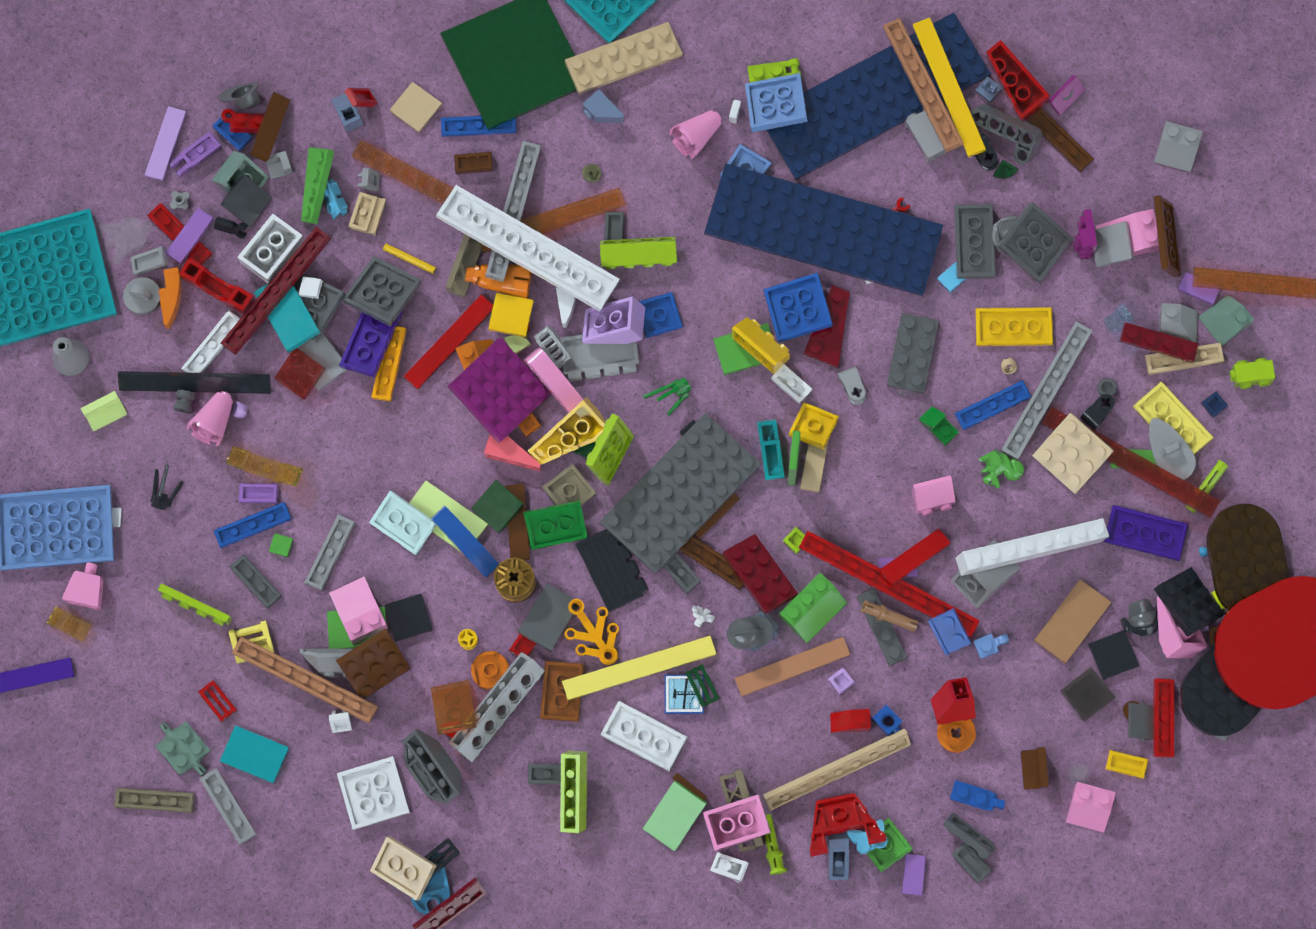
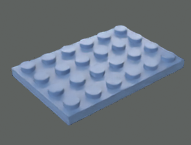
[0,485,115,571]

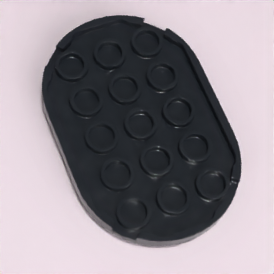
[1180,643,1261,736]

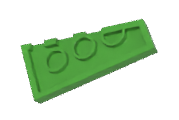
[301,148,334,224]

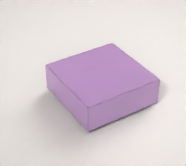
[828,668,855,695]

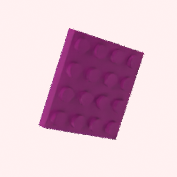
[447,337,551,443]

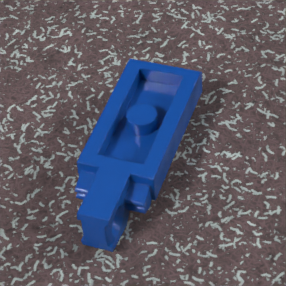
[950,780,1006,811]

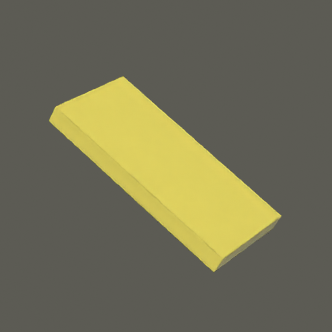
[1133,381,1214,455]

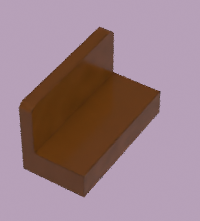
[1020,747,1049,790]

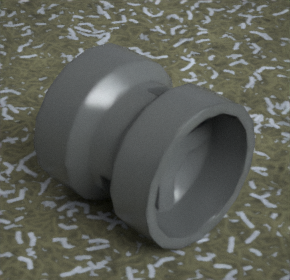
[173,390,196,414]

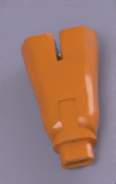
[465,264,532,299]

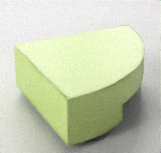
[504,335,531,354]

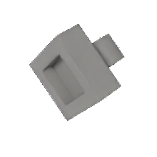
[357,168,380,191]

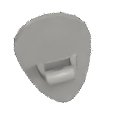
[1149,418,1196,481]

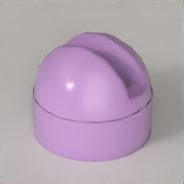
[232,402,248,418]

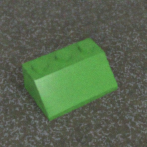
[779,573,847,643]

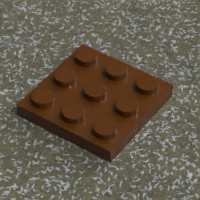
[336,629,411,699]

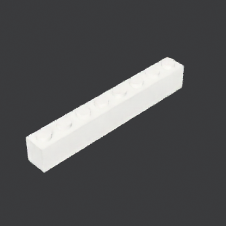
[956,518,1109,576]

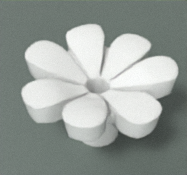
[692,606,715,627]

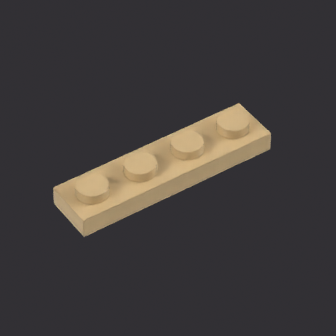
[1144,343,1224,375]

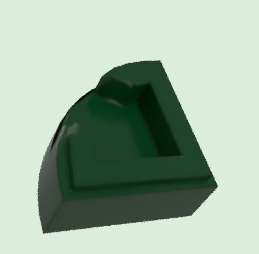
[993,160,1019,179]

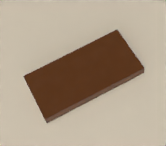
[1153,195,1181,277]

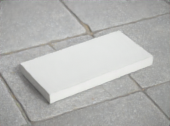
[601,701,688,772]

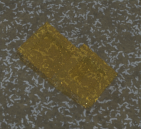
[47,606,92,642]

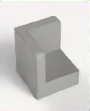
[266,151,293,179]

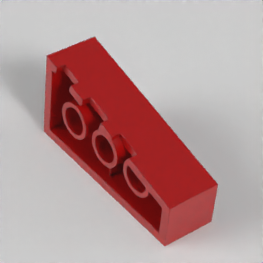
[986,40,1050,121]

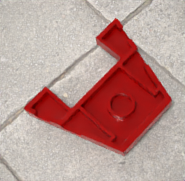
[810,793,886,857]

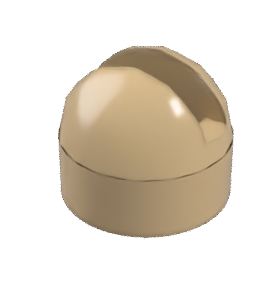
[1001,357,1017,374]

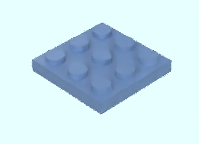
[745,73,808,132]

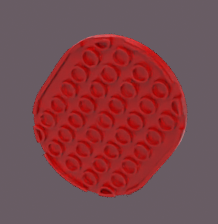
[1214,576,1316,710]

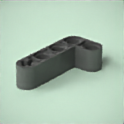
[970,104,1042,164]

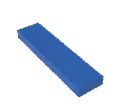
[441,116,516,137]
[955,380,1032,431]
[213,502,292,549]

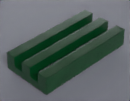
[685,664,719,708]

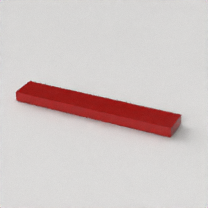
[404,295,493,390]

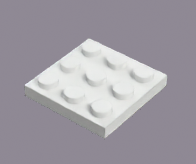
[337,756,410,830]

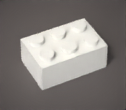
[238,214,305,283]

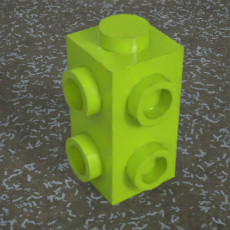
[1229,358,1275,389]

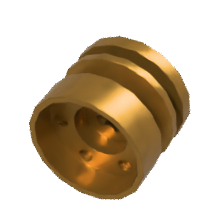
[494,558,536,603]

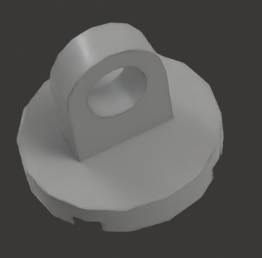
[123,277,160,315]

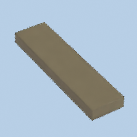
[114,788,195,813]

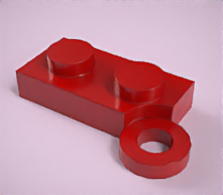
[221,109,264,133]

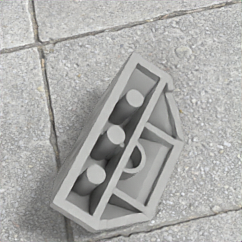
[300,649,353,678]

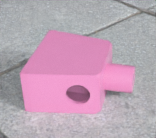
[62,562,104,610]

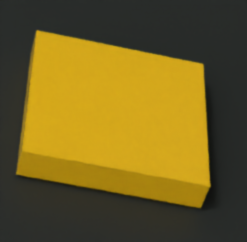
[488,293,534,338]
[788,402,839,450]

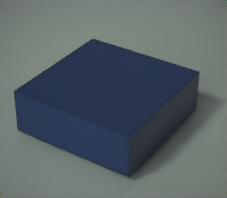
[1201,391,1228,418]

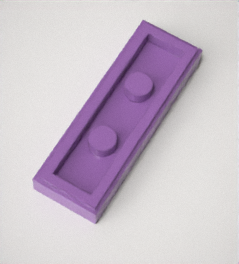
[166,208,214,265]

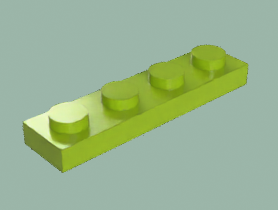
[158,583,232,626]

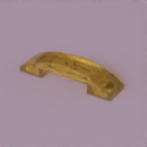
[226,446,304,487]

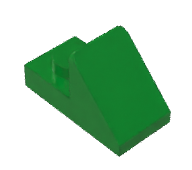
[918,406,959,446]

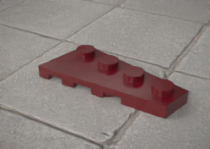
[803,285,850,368]

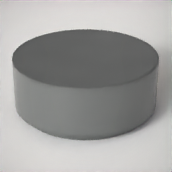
[1097,378,1117,396]

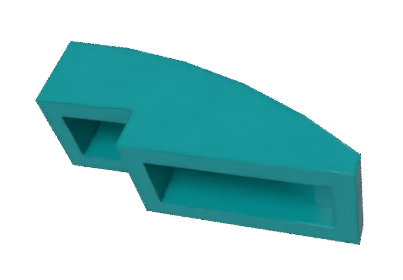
[756,419,785,480]

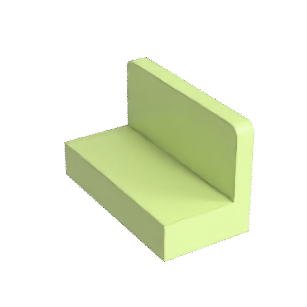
[81,391,127,431]

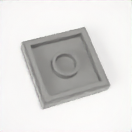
[1094,221,1134,268]

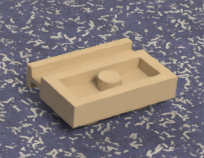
[348,192,386,236]

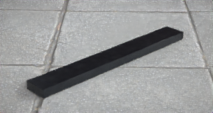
[118,371,271,394]

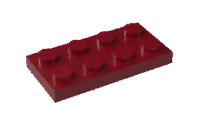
[723,534,798,615]

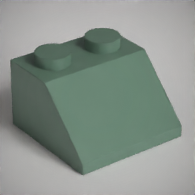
[212,151,269,193]

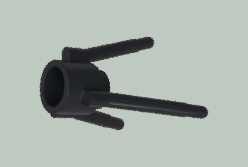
[150,464,183,510]

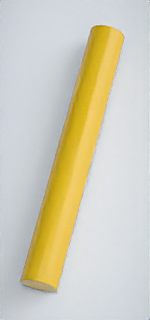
[383,243,436,274]

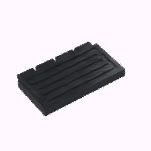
[575,529,648,613]

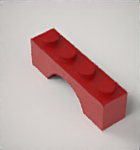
[179,258,255,315]

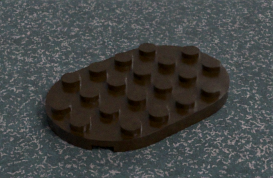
[1206,503,1289,610]

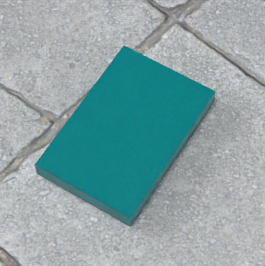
[220,725,289,784]

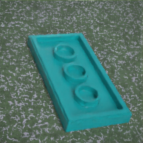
[254,282,321,353]

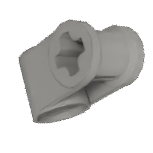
[838,366,866,405]

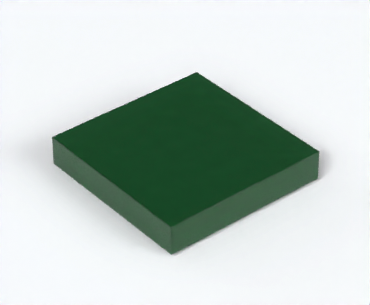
[471,480,525,534]

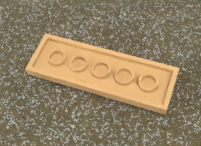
[565,22,683,95]

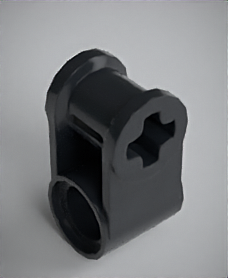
[974,133,998,171]
[1080,394,1115,430]

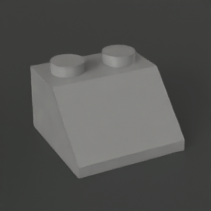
[1154,121,1203,172]

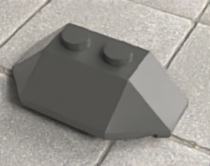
[403,729,461,804]

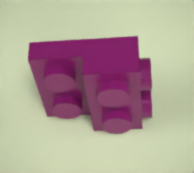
[1073,209,1097,260]

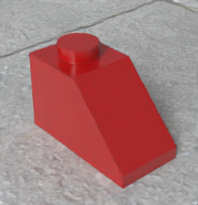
[830,709,871,733]

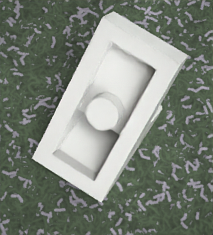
[710,852,749,883]

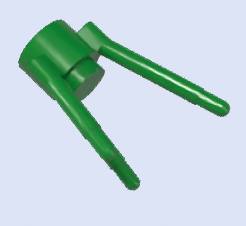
[643,377,692,416]

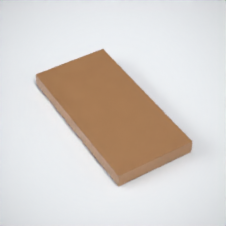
[1034,579,1111,664]

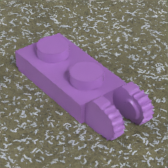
[170,132,222,177]

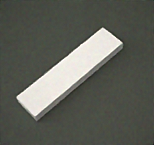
[181,310,240,373]

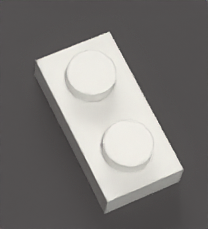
[771,364,812,404]

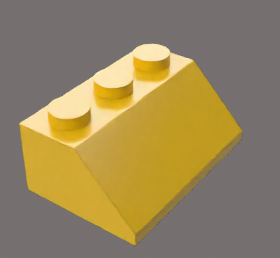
[732,317,790,375]

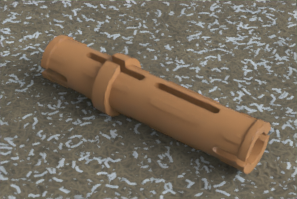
[861,600,918,632]

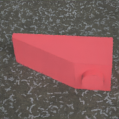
[484,434,541,471]

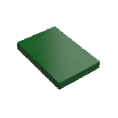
[523,500,588,550]

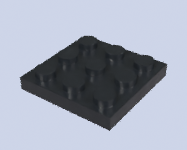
[1154,567,1225,637]

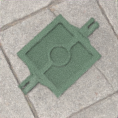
[155,721,210,776]

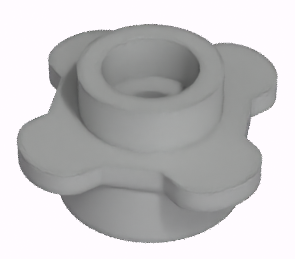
[170,191,190,210]

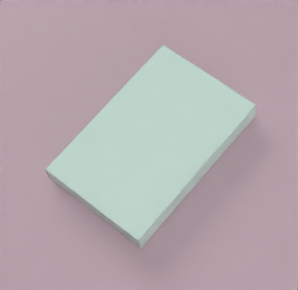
[369,491,436,555]

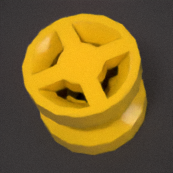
[458,629,478,650]

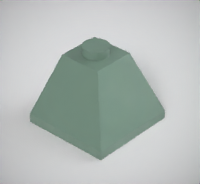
[1198,295,1255,347]

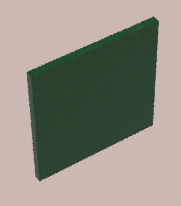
[440,0,577,130]

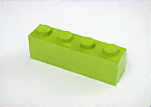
[600,236,677,269]
[560,750,587,833]

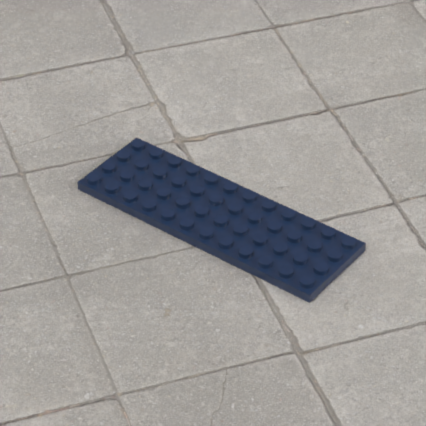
[766,12,991,180]
[704,163,943,297]

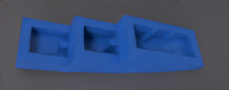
[431,506,499,577]

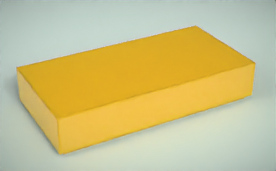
[1105,750,1148,779]

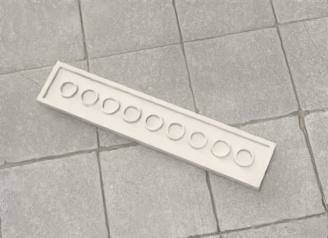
[436,185,620,312]

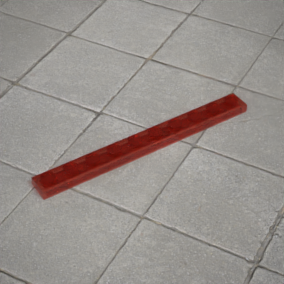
[1042,407,1220,519]

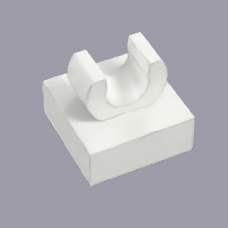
[329,710,352,733]

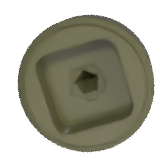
[582,164,601,183]

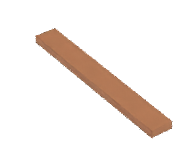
[883,18,963,153]
[232,636,378,724]

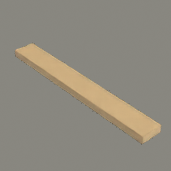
[763,729,911,811]

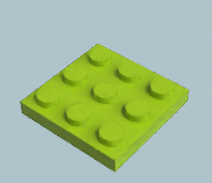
[586,413,634,486]

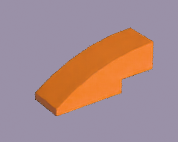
[159,267,182,330]

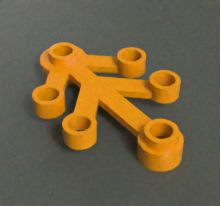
[564,599,619,665]

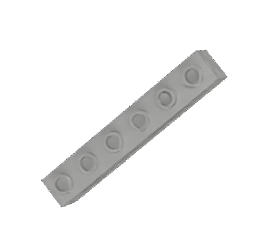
[448,652,545,762]

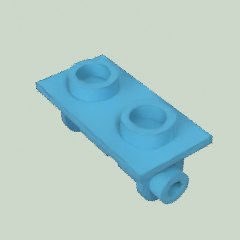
[323,179,348,220]

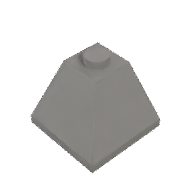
[1158,303,1198,343]

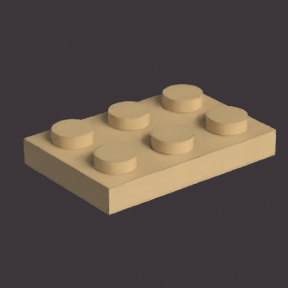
[370,836,437,900]

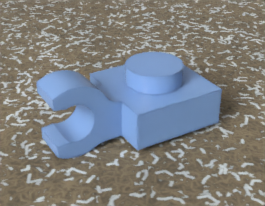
[973,633,1009,659]

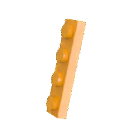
[371,326,407,402]

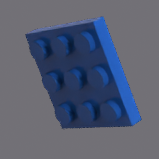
[763,273,833,343]

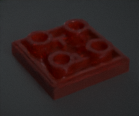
[274,348,326,400]

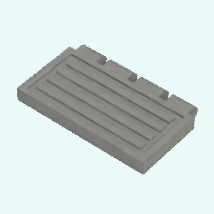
[560,334,639,382]

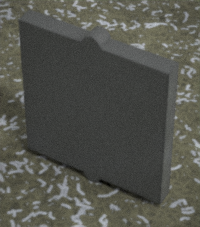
[1128,703,1153,741]

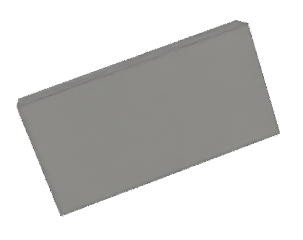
[131,246,168,276]

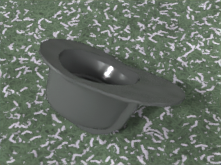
[219,82,261,109]
[727,616,773,649]

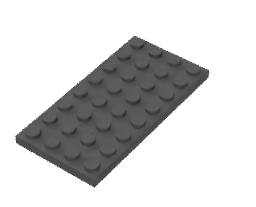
[600,413,761,575]

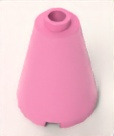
[669,110,721,159]
[186,391,233,446]

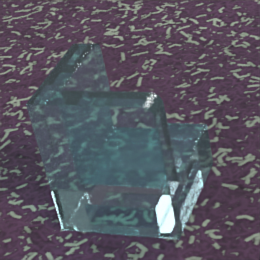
[1103,304,1134,335]

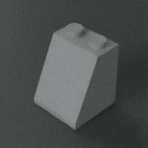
[951,540,1021,609]

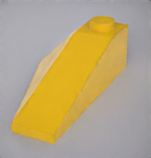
[528,397,606,465]

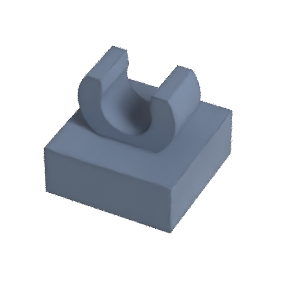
[975,76,1002,103]

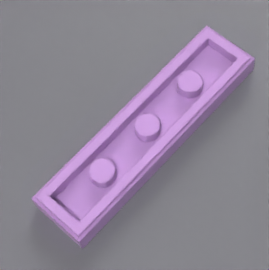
[145,106,187,181]

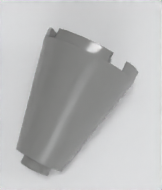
[52,337,90,376]

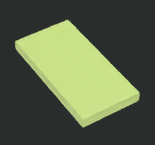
[410,481,488,553]

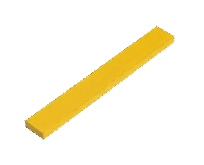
[912,17,986,158]

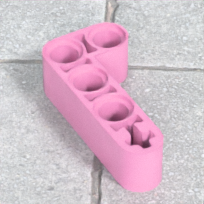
[523,348,584,413]

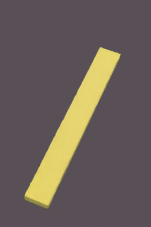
[562,636,716,700]

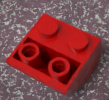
[930,677,976,725]

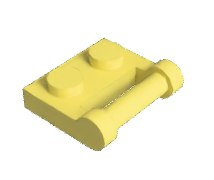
[229,620,275,664]

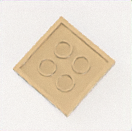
[1032,413,1114,494]

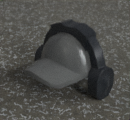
[1120,598,1158,637]

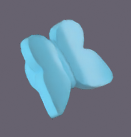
[847,820,888,854]

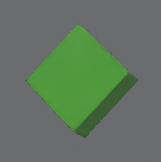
[269,533,293,558]

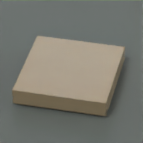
[390,82,442,133]

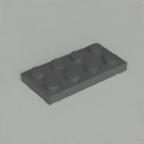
[954,204,995,279]
[886,313,939,394]

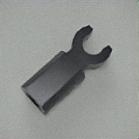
[214,216,248,239]

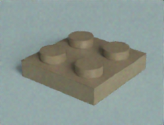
[542,464,596,506]

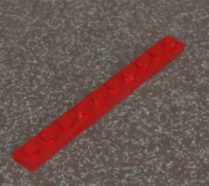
[798,530,980,638]

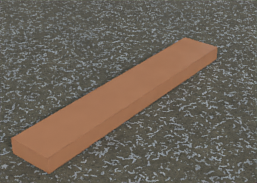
[735,637,850,697]

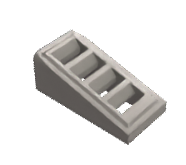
[534,326,572,369]

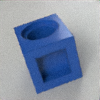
[872,705,902,736]

